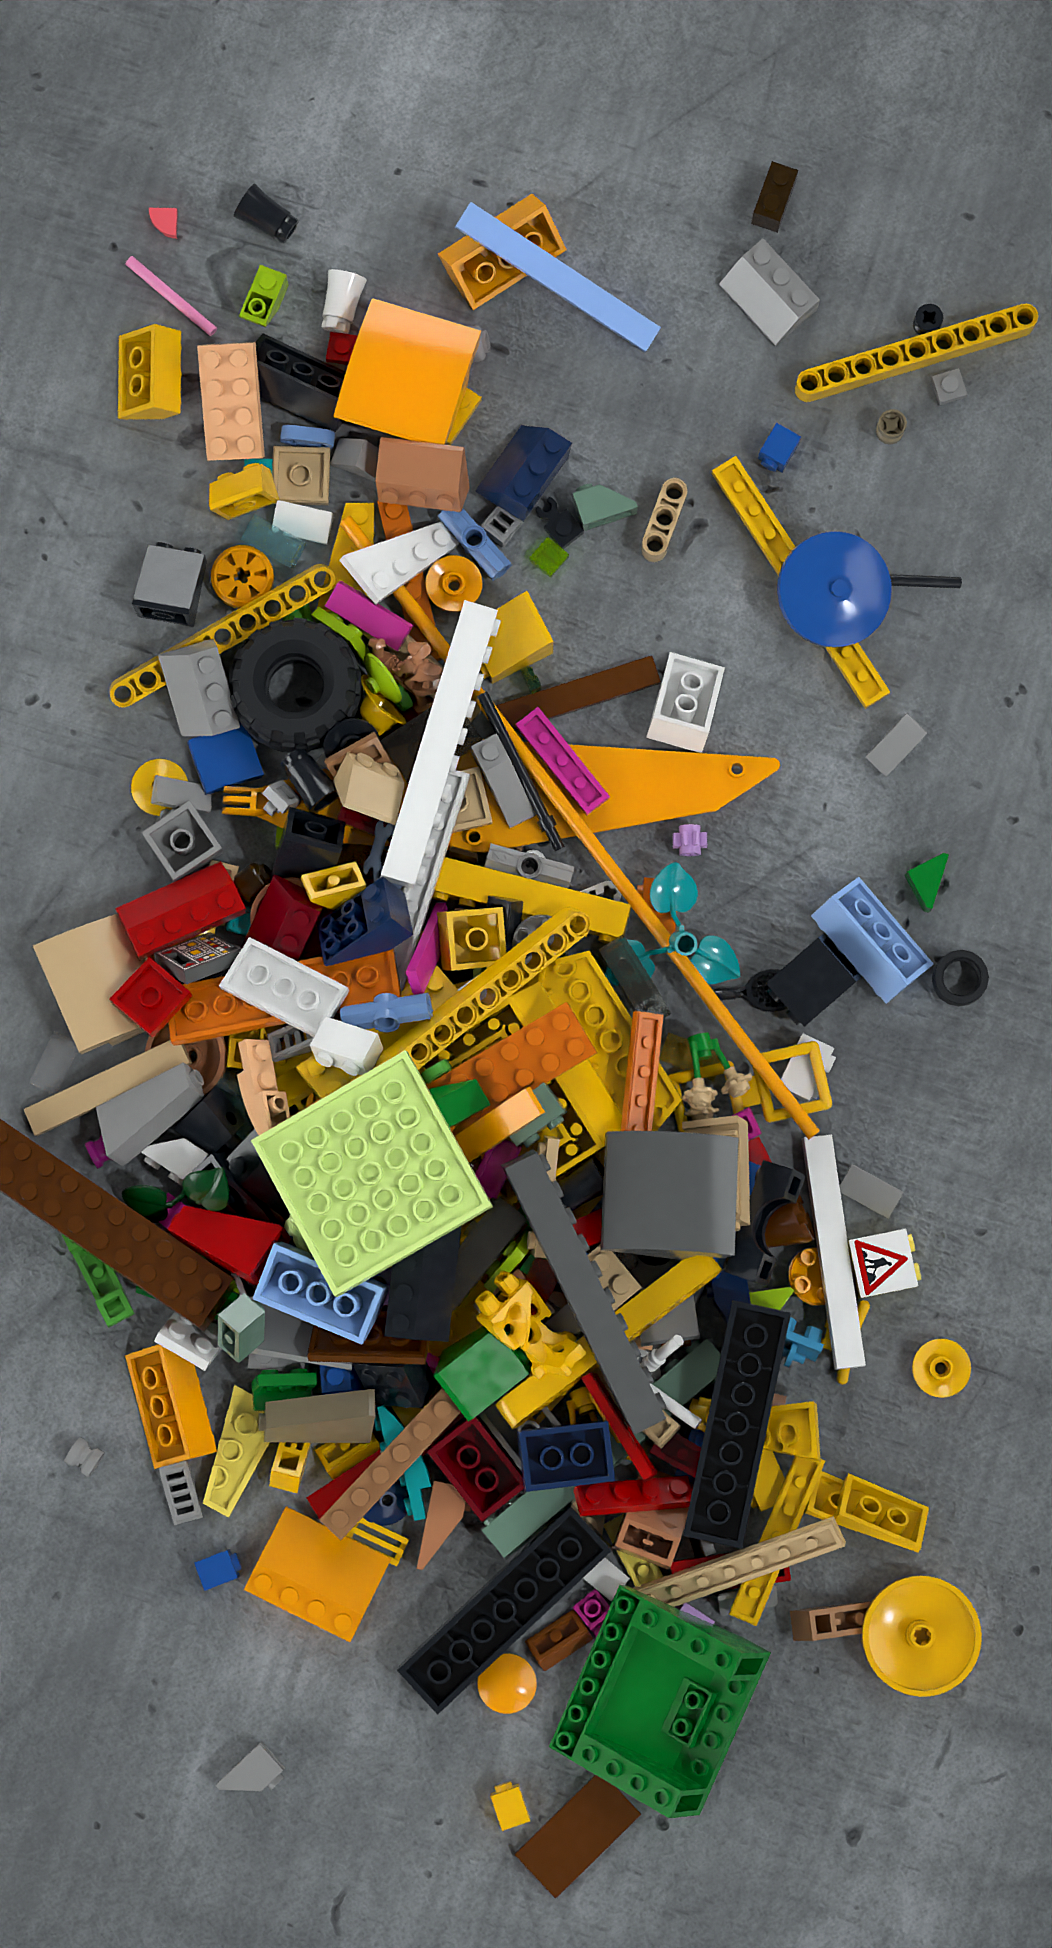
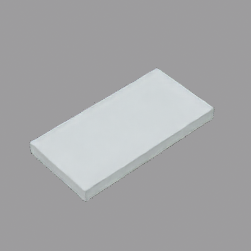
[219,937,350,1037]

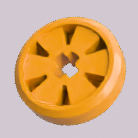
[211,545,274,609]

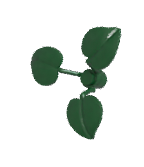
[121,1167,231,1275]

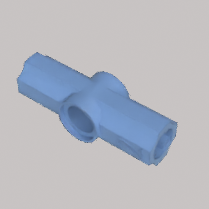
[438,508,512,581]
[340,993,433,1032]

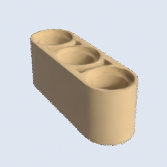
[641,478,687,562]

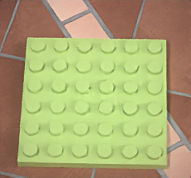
[251,1050,493,1297]

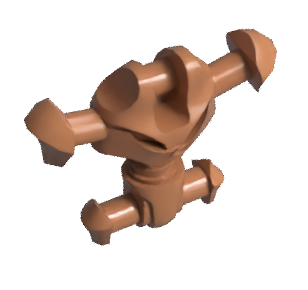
[368,638,442,716]

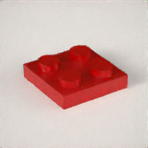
[109,957,193,1038]

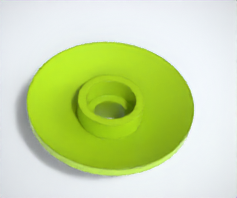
[364,653,402,703]

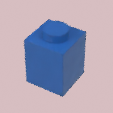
[758,423,801,473]
[194,1549,242,1591]

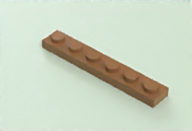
[319,1389,461,1540]

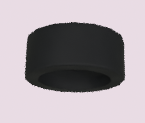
[932,950,989,1007]

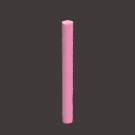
[125,256,217,336]

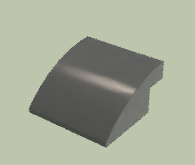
[600,1131,739,1260]

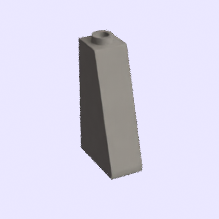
[96,1062,204,1166]

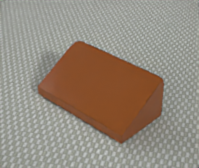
[525,1609,593,1671]

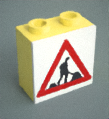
[848,1229,921,1299]

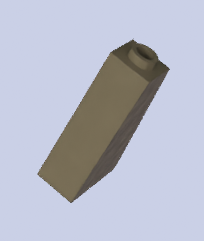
[258,1389,375,1443]

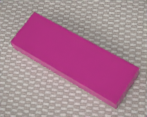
[325,581,413,651]

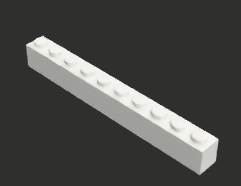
[380,600,501,889]

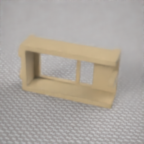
[682,1115,750,1231]

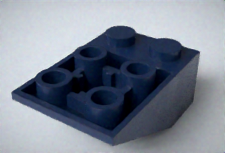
[317,877,413,966]

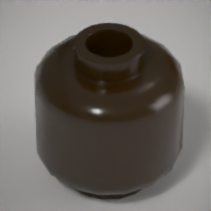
[233,863,272,905]

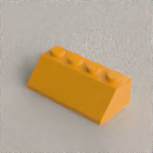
[438,194,567,310]
[125,1344,217,1469]

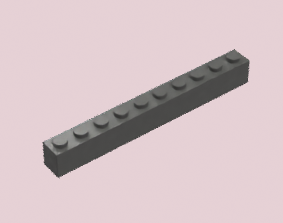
[501,1149,667,1435]

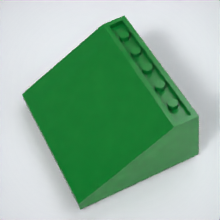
[549,1585,771,1818]

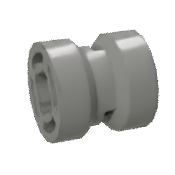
[64,1437,105,1477]

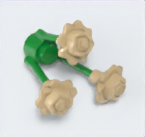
[682,1032,752,1121]

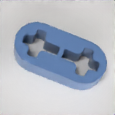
[280,425,335,449]

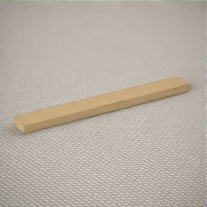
[633,1516,846,1607]

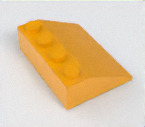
[244,1506,392,1642]

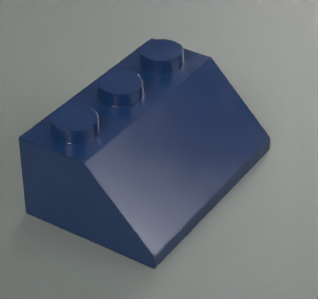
[476,425,572,522]

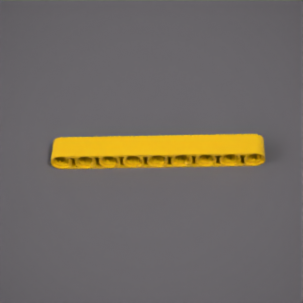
[795,303,1038,402]
[109,564,336,707]
[375,907,591,1070]
[495,1255,722,1429]

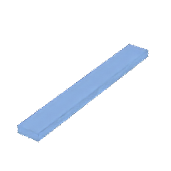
[455,202,661,352]

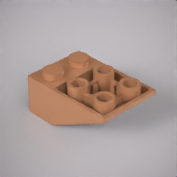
[612,1470,693,1569]

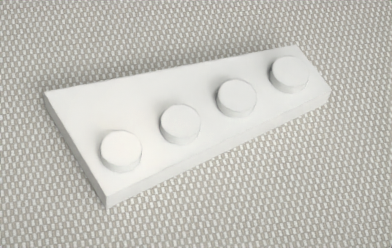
[339,522,459,605]

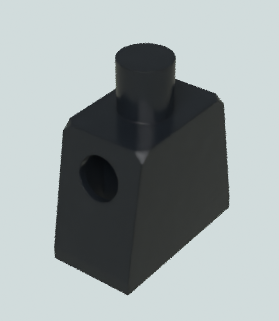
[174,1086,245,1155]

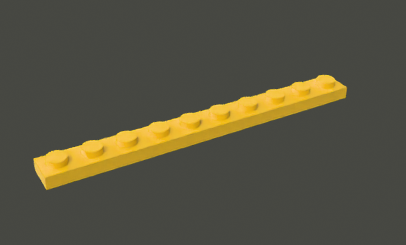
[711,456,890,709]

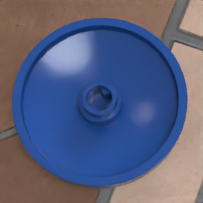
[777,532,892,647]

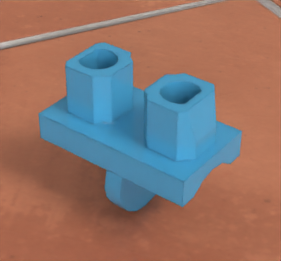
[782,1317,824,1368]

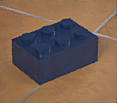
[517,1420,615,1492]

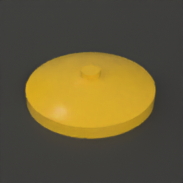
[862,1575,982,1697]

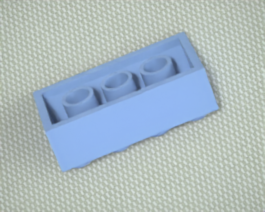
[811,877,934,1004]
[253,1241,390,1344]

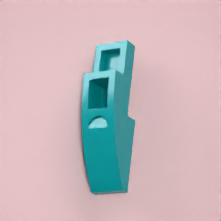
[374,1406,432,1521]

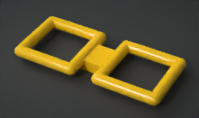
[668,1041,832,1132]

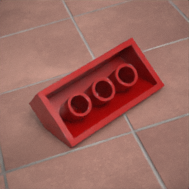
[115,861,246,961]

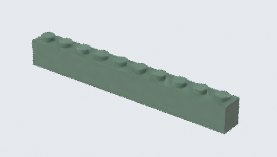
[482,1339,721,1560]

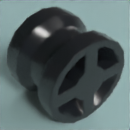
[913,304,944,335]

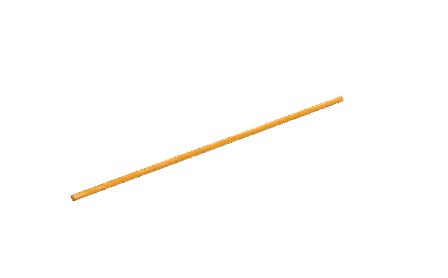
[340,516,820,1140]

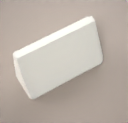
[271,500,334,545]

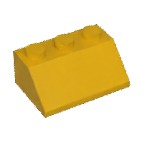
[118,324,182,419]

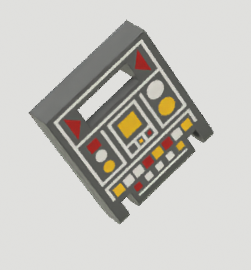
[154,932,241,984]

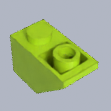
[239,265,289,328]

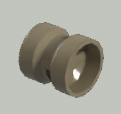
[876,409,907,444]

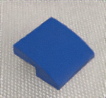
[187,723,264,795]

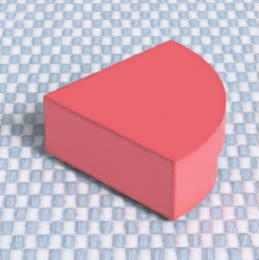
[149,208,178,239]

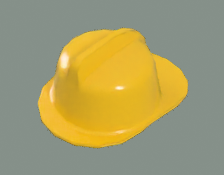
[359,674,406,736]

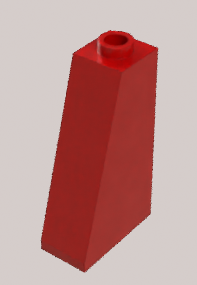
[168,1205,292,1286]

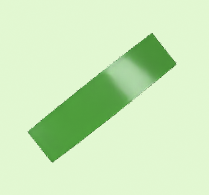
[61,1234,135,1328]

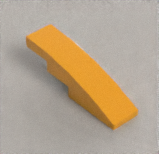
[455,1086,545,1163]

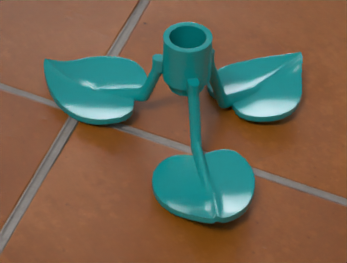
[605,862,740,987]

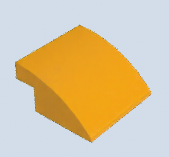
[334,298,481,445]

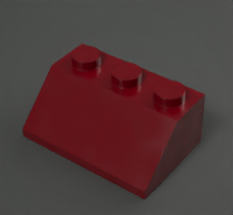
[241,874,324,961]
[427,1416,524,1522]

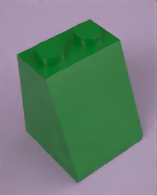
[434,1324,532,1422]

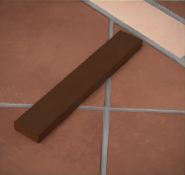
[496,655,661,731]

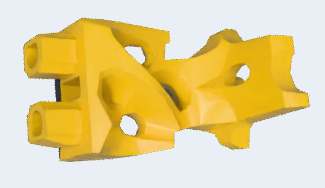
[475,1271,587,1379]

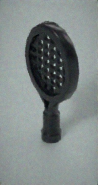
[714,969,787,1012]

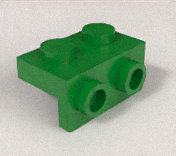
[252,1369,317,1411]

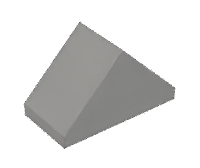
[330,438,379,482]

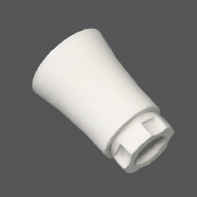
[321,269,367,334]

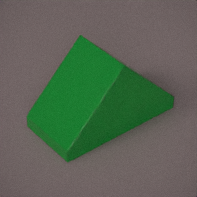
[904,853,949,913]

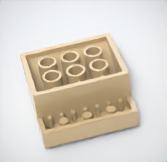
[33,914,155,1054]

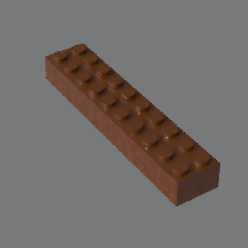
[0,1119,237,1332]

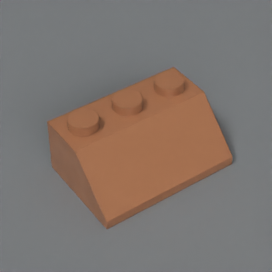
[376,437,470,512]

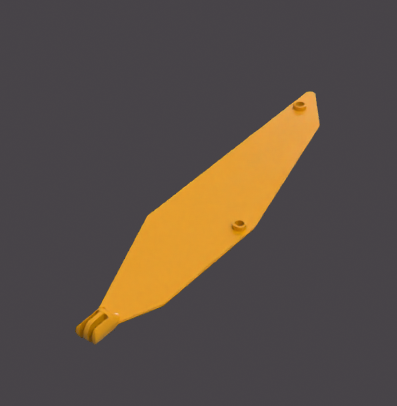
[222,738,780,853]

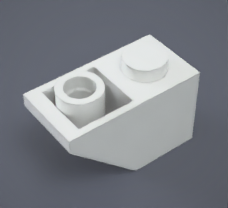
[141,1138,210,1186]

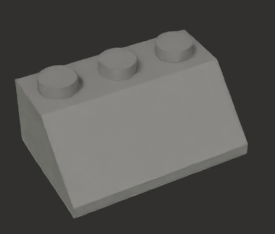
[719,238,820,347]
[158,639,240,736]

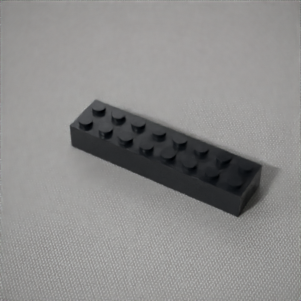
[683,1300,791,1549]
[397,1503,612,1715]

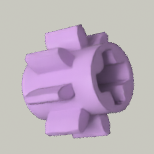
[673,824,707,856]

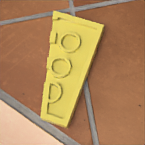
[203,1385,270,1518]

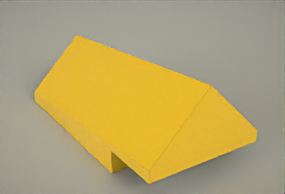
[804,1471,929,1553]

